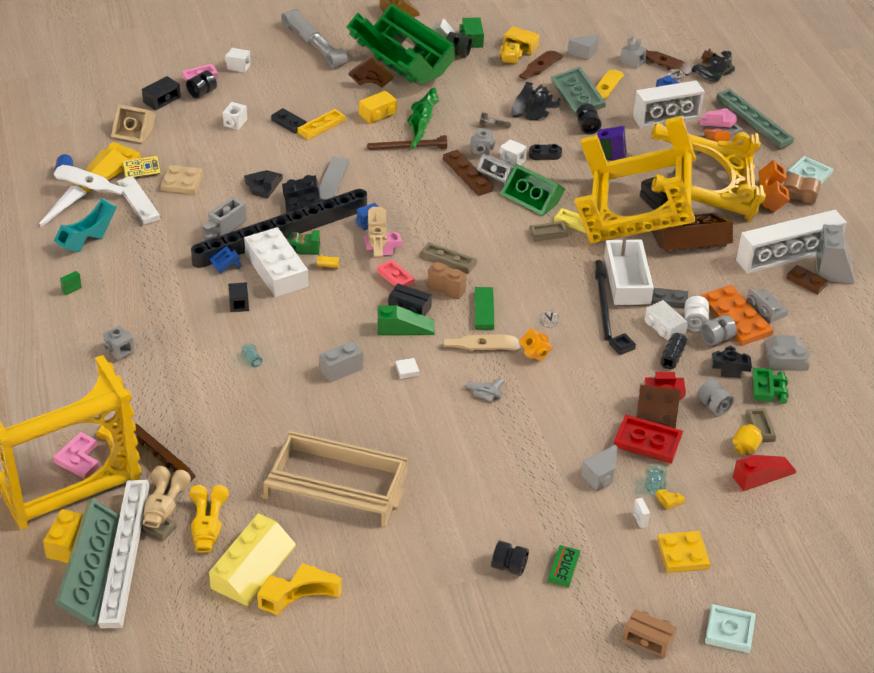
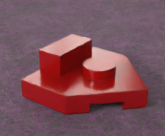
[644,372,686,400]

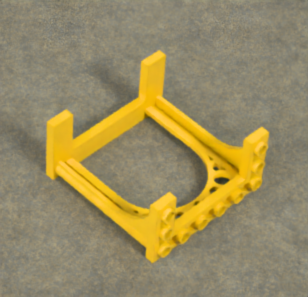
[575,116,696,244]
[0,355,142,530]

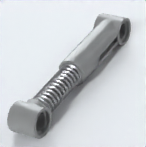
[281,9,348,68]

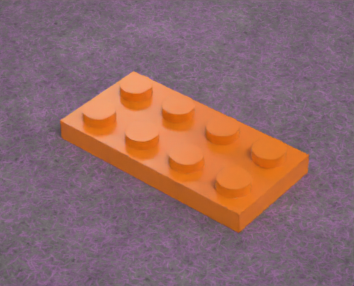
[701,284,774,346]

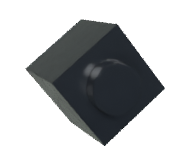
[228,282,249,312]

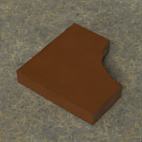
[348,55,394,88]

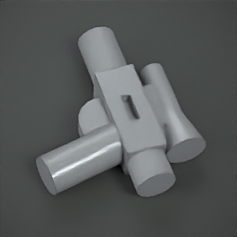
[466,377,504,403]

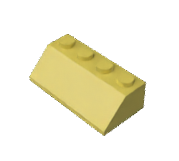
[209,513,296,606]

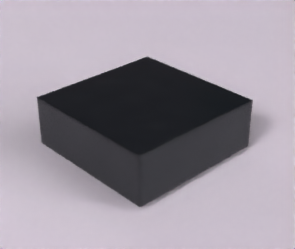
[609,333,636,355]

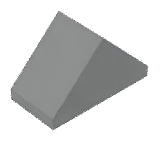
[568,35,599,60]

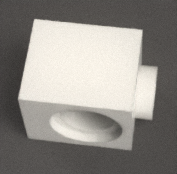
[223,102,247,130]
[499,139,527,166]

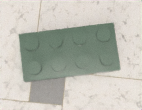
[551,67,606,117]

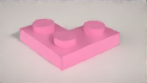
[53,432,100,479]

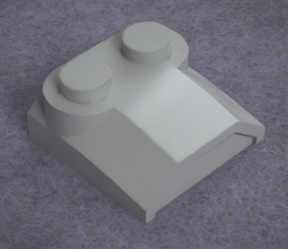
[764,335,809,370]

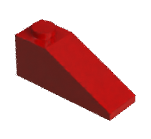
[733,455,796,491]

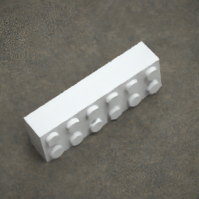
[736,210,847,273]

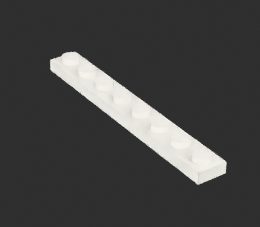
[98,480,149,628]

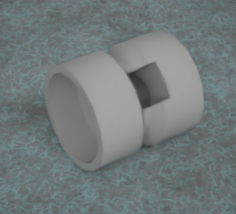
[700,314,737,346]
[697,379,735,416]

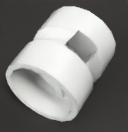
[684,296,709,331]

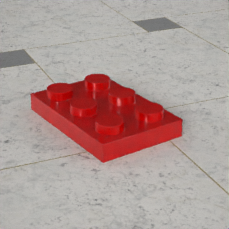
[613,414,683,464]

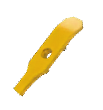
[595,70,624,100]

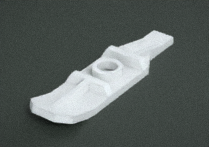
[54,165,124,195]

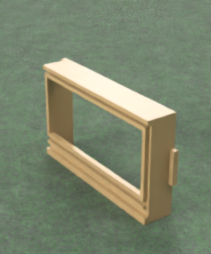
[260,430,408,527]

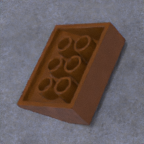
[652,213,733,252]

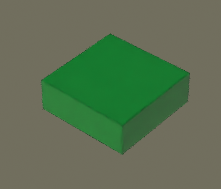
[60,271,82,295]

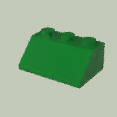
[500,163,565,216]

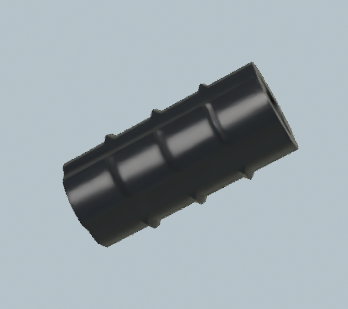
[660,333,687,370]

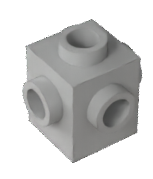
[470,128,495,155]
[103,325,134,360]

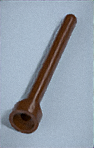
[367,135,447,150]

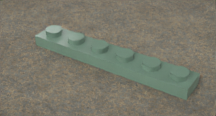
[716,89,794,148]

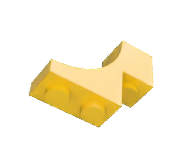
[257,563,342,615]

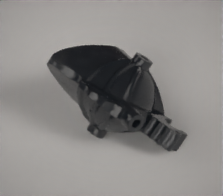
[511,82,561,121]

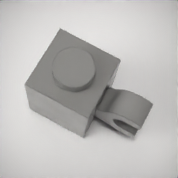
[621,36,647,68]

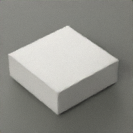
[395,358,419,379]
[633,498,650,528]

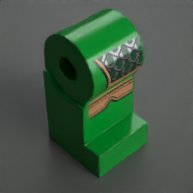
[287,230,320,255]

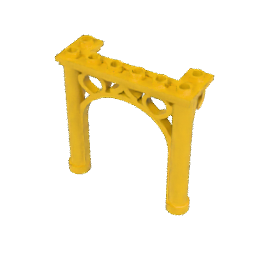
[651,122,766,222]

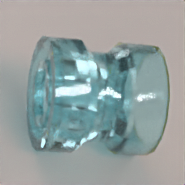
[645,464,666,493]

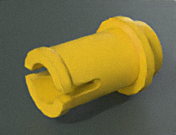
[316,254,339,269]

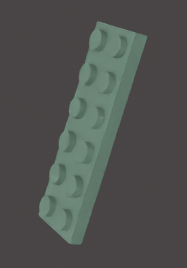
[54,498,120,626]

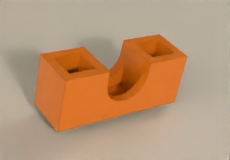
[758,160,790,212]

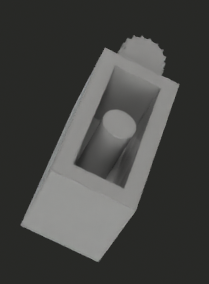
[203,197,247,240]

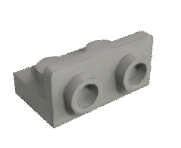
[747,288,788,323]

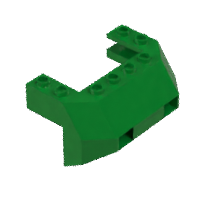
[346,3,455,85]

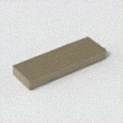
[420,242,477,274]

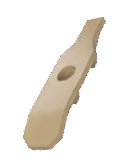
[368,207,387,258]
[443,334,520,352]

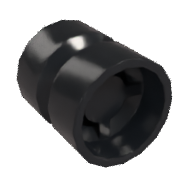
[186,70,217,99]
[576,104,602,135]
[491,540,529,576]

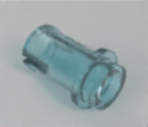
[242,343,263,367]

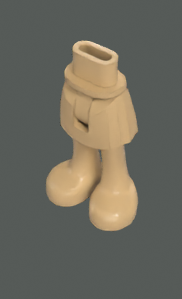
[143,466,191,528]

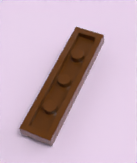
[443,149,494,196]
[134,423,196,482]

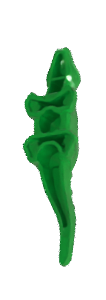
[407,88,439,149]

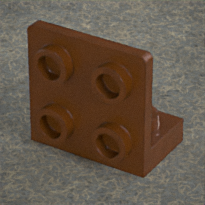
[636,384,681,428]

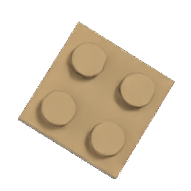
[161,165,203,195]

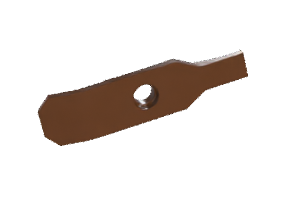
[519,50,563,80]
[646,50,692,76]

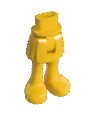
[189,485,229,553]

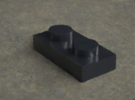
[271,108,307,134]

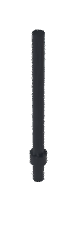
[595,260,612,341]

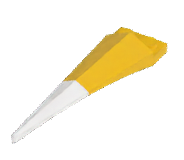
[39,142,141,227]

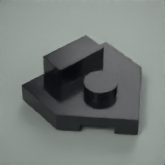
[244,170,283,199]
[711,345,752,378]

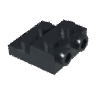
[282,175,321,213]

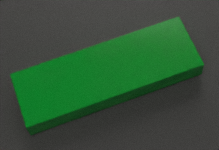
[475,287,494,330]

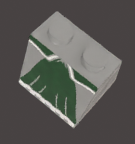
[815,224,855,284]

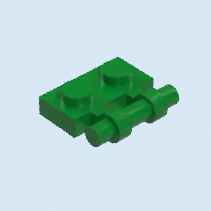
[752,367,789,404]

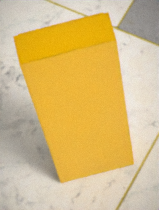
[297,109,346,140]

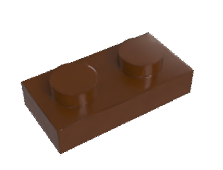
[786,265,828,295]

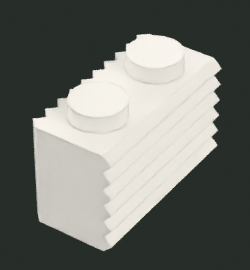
[645,300,688,342]

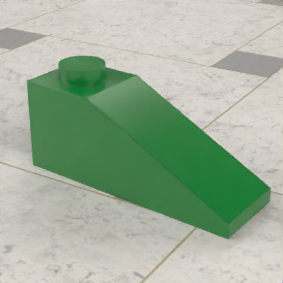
[377,305,435,335]

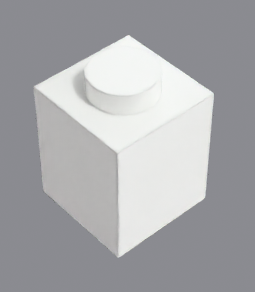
[225,48,251,73]

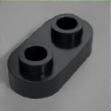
[528,144,562,160]

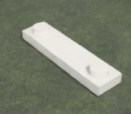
[117,176,160,225]

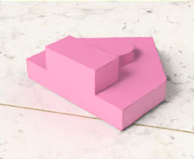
[700,108,737,128]
[364,232,402,255]

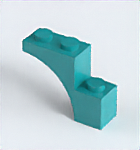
[54,198,117,252]

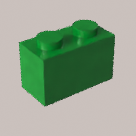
[459,17,484,48]

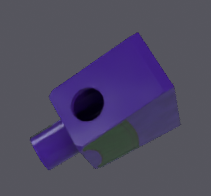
[597,126,627,161]

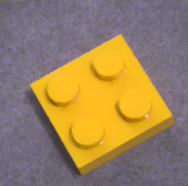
[657,531,710,573]

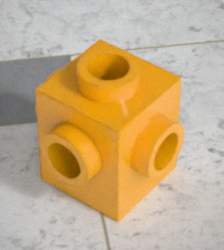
[518,328,553,362]

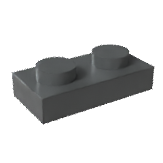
[650,288,688,308]

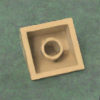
[111,104,156,143]

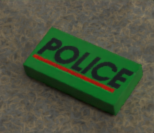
[548,545,580,587]

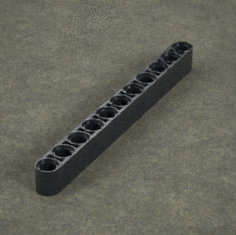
[191,189,367,268]

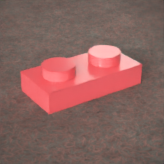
[377,259,415,287]

